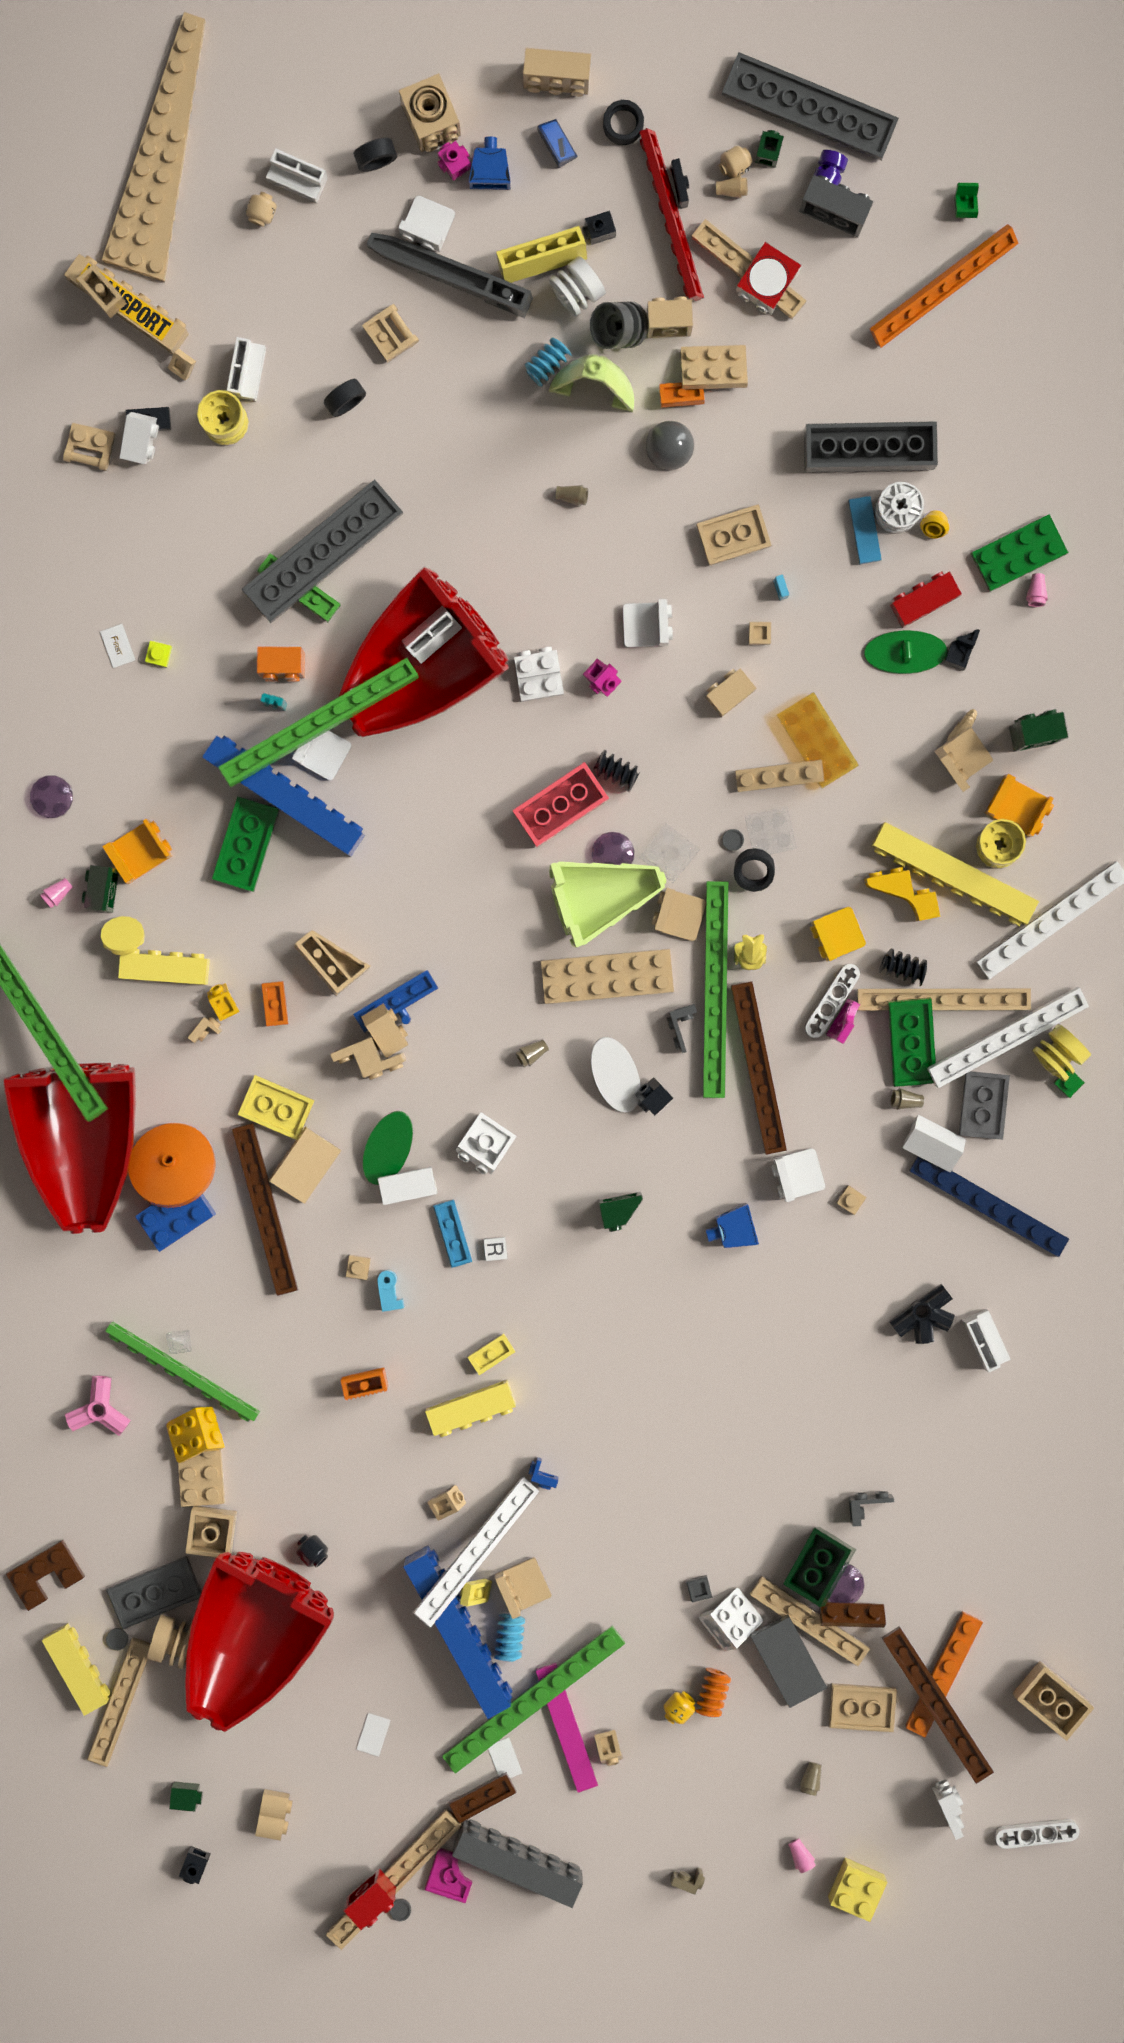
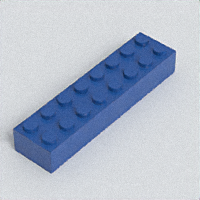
[202,735,365,857]
[403,1546,513,1719]

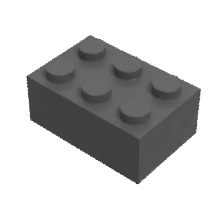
[799,175,874,237]

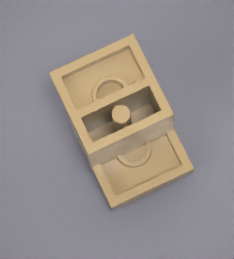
[330,1037,406,1080]

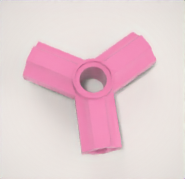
[65,1375,131,1436]

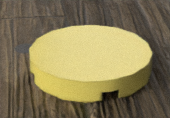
[101,916,145,955]

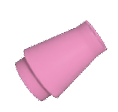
[1026,573,1048,607]
[40,878,73,908]
[788,1838,816,1873]

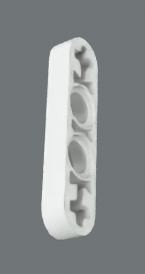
[805,964,860,1038]
[994,1819,1079,1849]

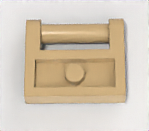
[362,304,419,363]
[63,423,116,471]

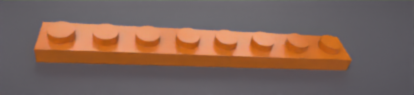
[870,224,1019,348]

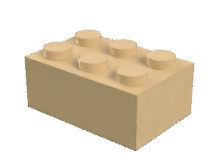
[523,48,591,97]
[1012,1661,1094,1741]

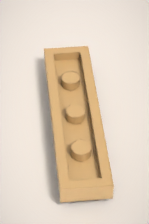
[735,760,824,792]

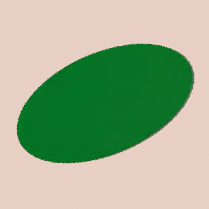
[864,630,948,674]
[363,1111,413,1185]

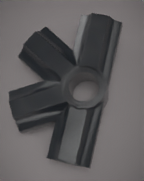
[889,1283,955,1344]

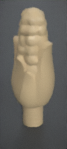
[947,709,978,741]

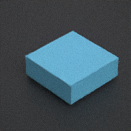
[773,574,789,600]

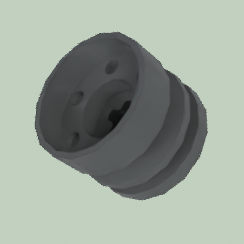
[590,302,648,349]

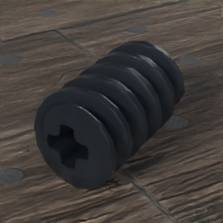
[592,750,640,792]
[879,948,927,986]

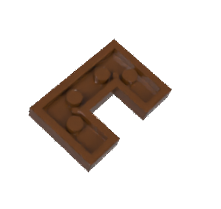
[6,1540,85,1611]

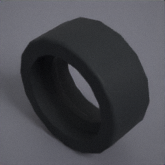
[603,99,644,145]
[353,138,397,172]
[323,378,366,417]
[733,848,775,892]

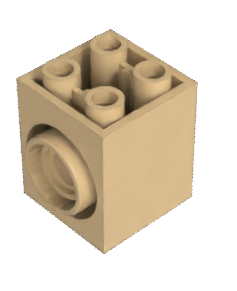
[399,73,461,153]

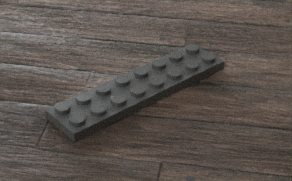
[722,52,899,161]
[242,479,403,624]

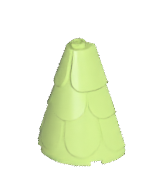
[549,355,634,412]
[549,862,666,948]

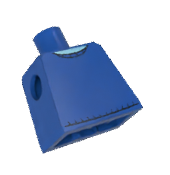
[705,1203,759,1248]

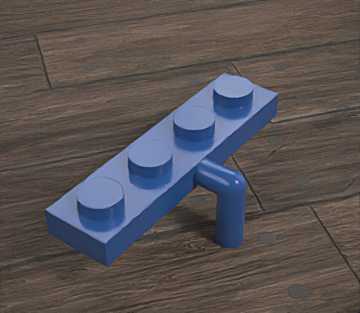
[353,970,439,1033]

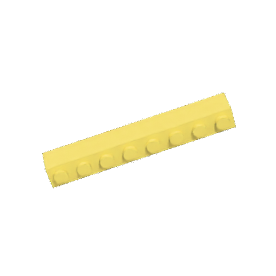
[871,822,1039,927]

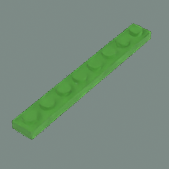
[106,1321,260,1422]

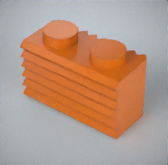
[341,1367,389,1401]

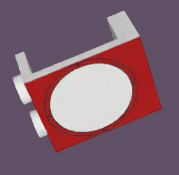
[736,242,802,315]

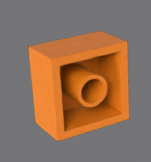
[257,647,305,682]

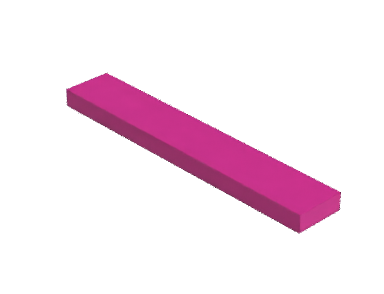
[536,1662,598,1793]

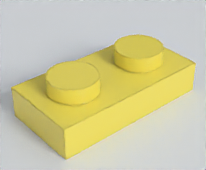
[467,1333,516,1375]
[460,1579,492,1607]

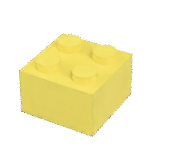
[828,1857,888,1922]

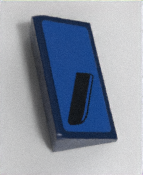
[537,119,578,168]

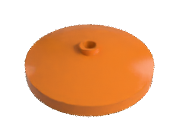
[128,1123,216,1208]

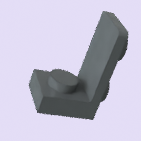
[666,1004,697,1053]
[849,1491,894,1527]

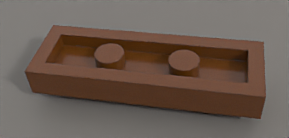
[819,1602,886,1628]
[449,1772,516,1824]

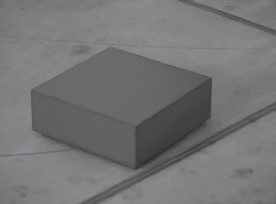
[686,1575,712,1603]

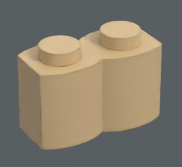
[255,1789,293,1841]

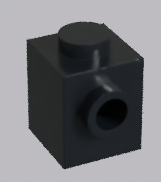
[582,210,616,245]
[635,1077,673,1116]
[179,1846,211,1884]

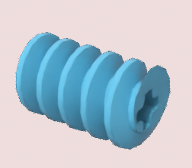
[525,338,572,387]
[494,1613,525,1662]

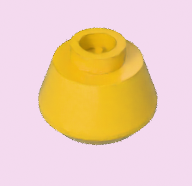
[920,510,949,539]

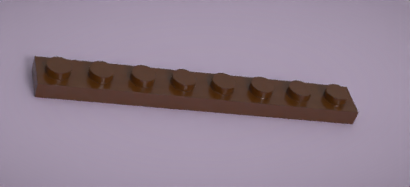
[731,981,787,1155]
[232,1123,299,1296]
[881,1626,994,1784]

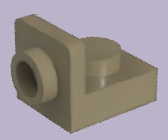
[670,1867,705,1895]

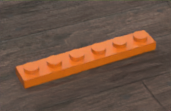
[905,1611,983,1738]

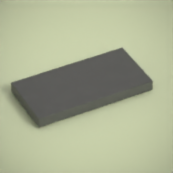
[106,1556,202,1630]
[750,1614,827,1708]

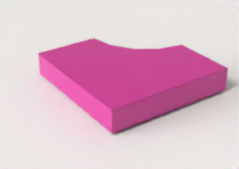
[826,999,860,1044]
[425,1848,472,1904]

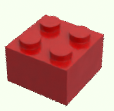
[344,1869,397,1930]

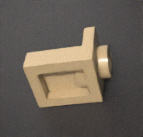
[188,1017,223,1043]
[427,1485,466,1521]
[594,1730,623,1766]

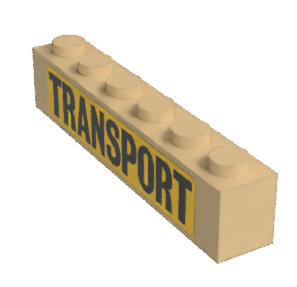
[64,254,189,354]

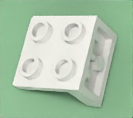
[698,1588,763,1652]

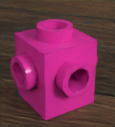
[437,141,471,181]
[583,658,622,697]

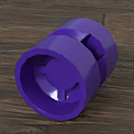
[814,149,848,185]

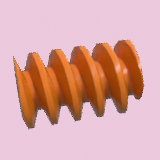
[695,1667,731,1717]

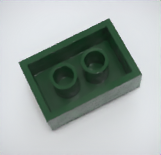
[1009,709,1069,752]
[783,1527,857,1607]

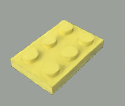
[238,1075,315,1140]

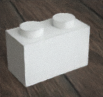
[120,412,159,464]

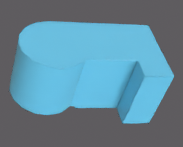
[377,1270,405,1312]

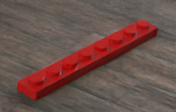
[640,128,704,301]

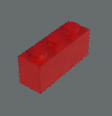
[890,571,962,628]

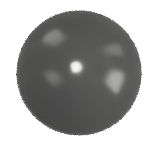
[646,421,694,470]

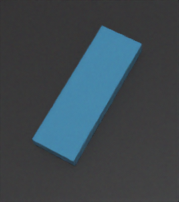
[848,496,882,565]
[433,1200,472,1268]

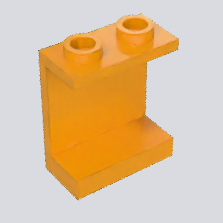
[984,773,1054,838]
[102,819,173,884]

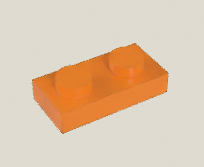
[659,382,705,408]
[262,981,289,1027]

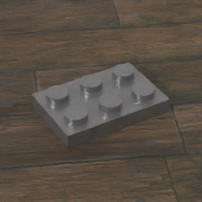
[959,1071,1010,1140]

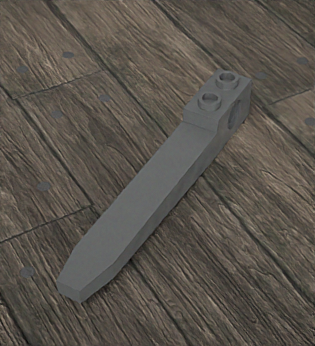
[366,233,533,318]

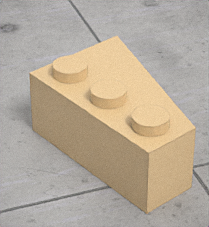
[294,930,370,996]

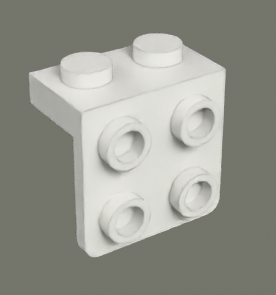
[399,196,455,252]
[623,599,673,647]
[291,731,351,780]
[771,1148,825,1202]

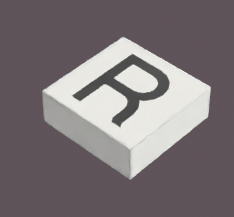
[484,1237,507,1261]

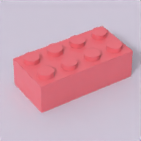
[512,762,609,848]

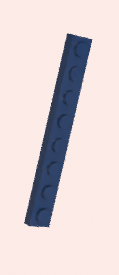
[909,1156,1069,1257]

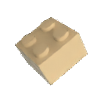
[646,297,693,338]
[185,1506,237,1557]

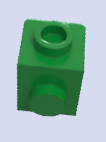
[954,183,979,218]

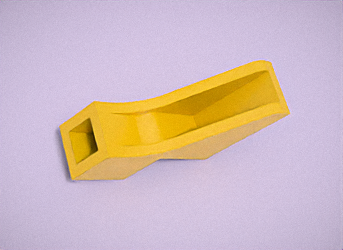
[864,867,941,922]

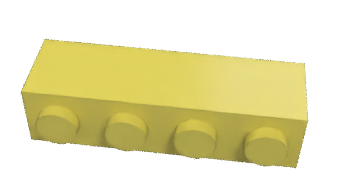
[496,226,587,283]
[118,949,210,985]
[425,1380,516,1437]
[42,1623,110,1716]

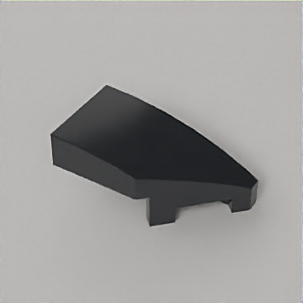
[944,629,980,671]

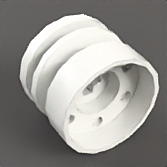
[549,256,606,316]
[874,482,924,534]

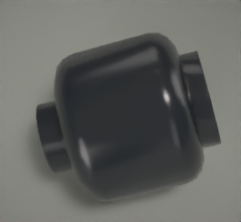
[296,1535,328,1568]

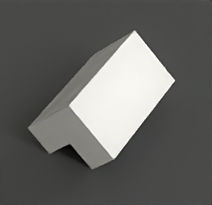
[266,148,328,203]
[227,337,266,402]
[402,605,462,663]
[902,1115,966,1172]
[378,1167,438,1205]
[962,1309,1011,1373]

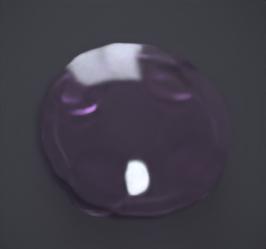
[30,775,73,818]
[592,832,635,865]
[829,1564,865,1603]

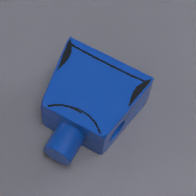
[469,136,511,190]

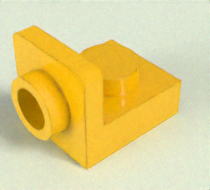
[207,983,240,1021]

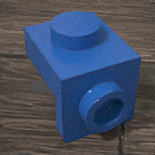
[528,1457,558,1490]

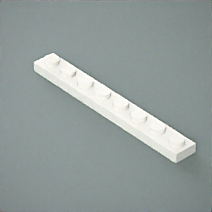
[976,861,1124,980]
[927,987,1089,1088]
[412,1477,539,1627]

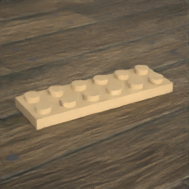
[541,949,674,1004]

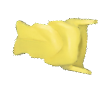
[734,934,767,970]

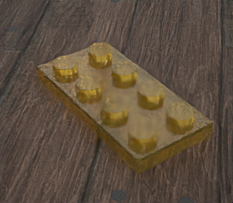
[776,692,859,789]

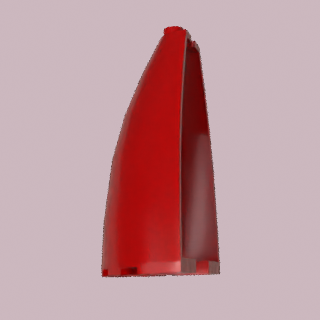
[338,567,509,737]
[3,1063,136,1234]
[185,1552,334,1732]

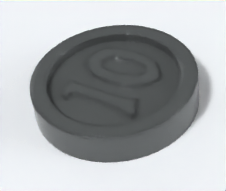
[722,829,744,851]
[106,1628,128,1651]
[390,1899,411,1921]

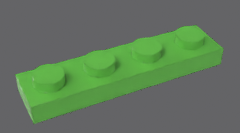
[257,553,341,623]

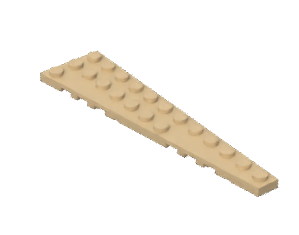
[102,12,206,282]

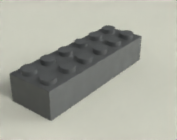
[804,421,938,473]
[452,1820,583,1908]

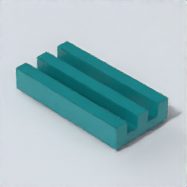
[260,693,287,711]

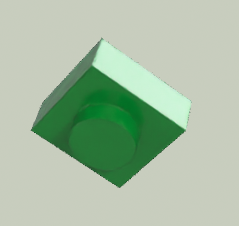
[1053,1070,1085,1098]

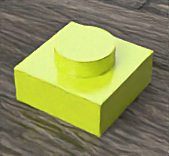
[145,641,172,668]

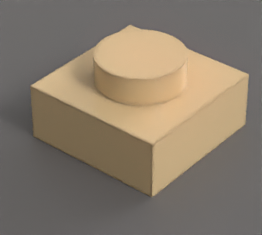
[168,349,196,381]
[749,622,771,645]
[836,1185,867,1215]
[346,1255,371,1280]

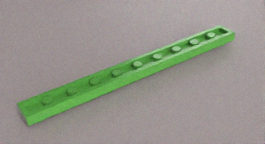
[218,658,419,788]
[703,881,729,1098]
[0,944,107,1122]
[442,1625,625,1774]

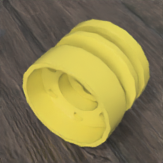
[197,390,249,445]
[976,819,1026,869]
[1032,1024,1091,1082]

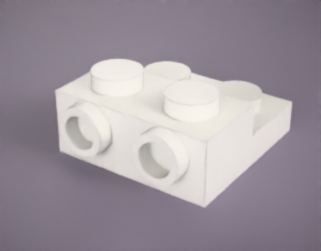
[514,647,564,702]
[455,1113,517,1175]
[932,1779,964,1840]

